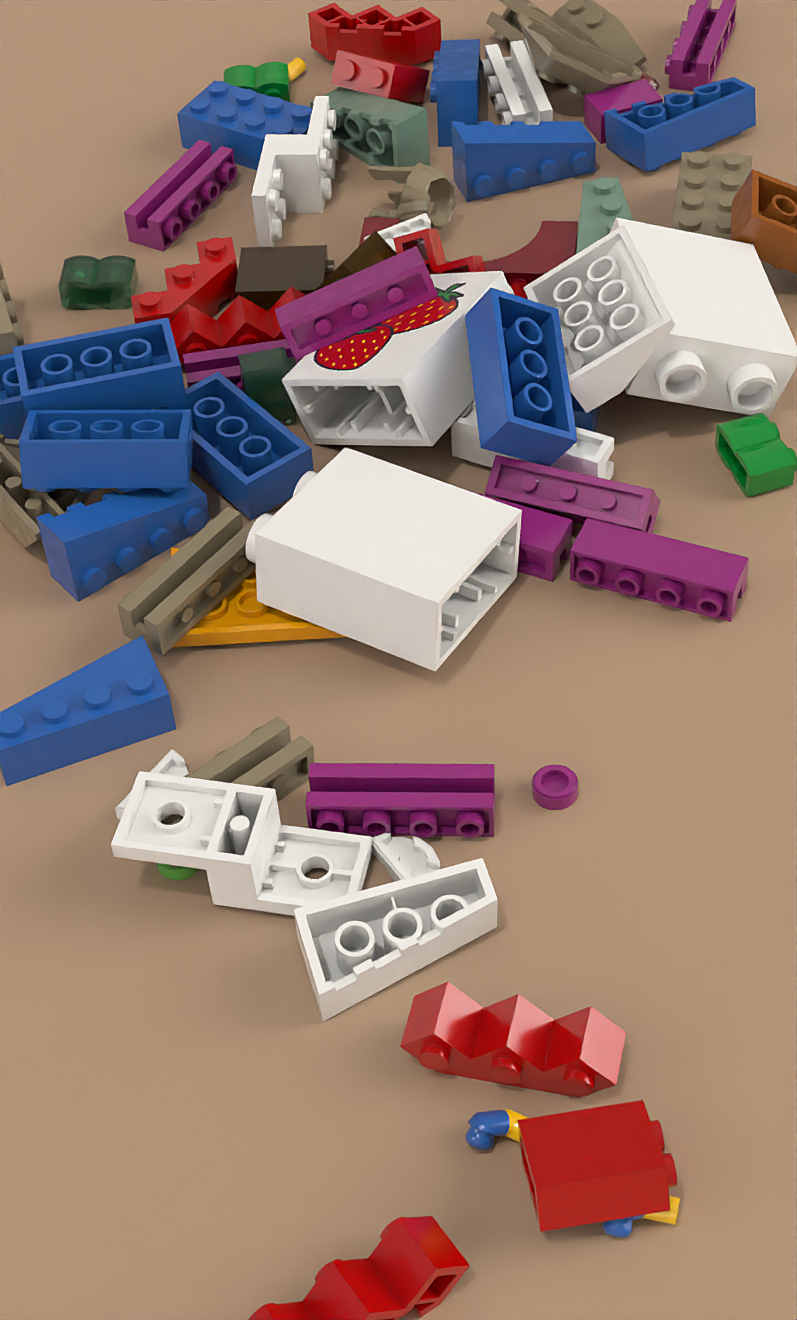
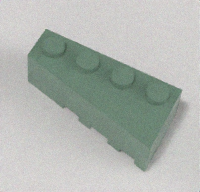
[310,87,430,184]
[576,177,633,254]

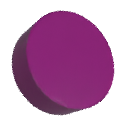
[532,764,578,810]

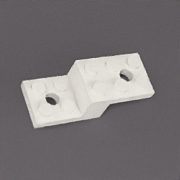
[251,96,339,247]
[111,771,373,916]

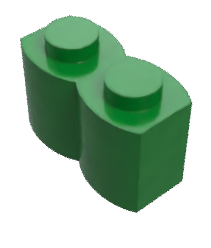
[224,62,291,102]
[715,413,797,497]

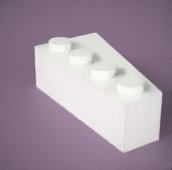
[293,858,498,1022]

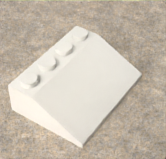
[523,225,675,413]

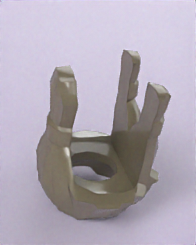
[368,162,457,231]

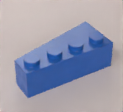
[604,77,756,172]
[0,635,176,786]

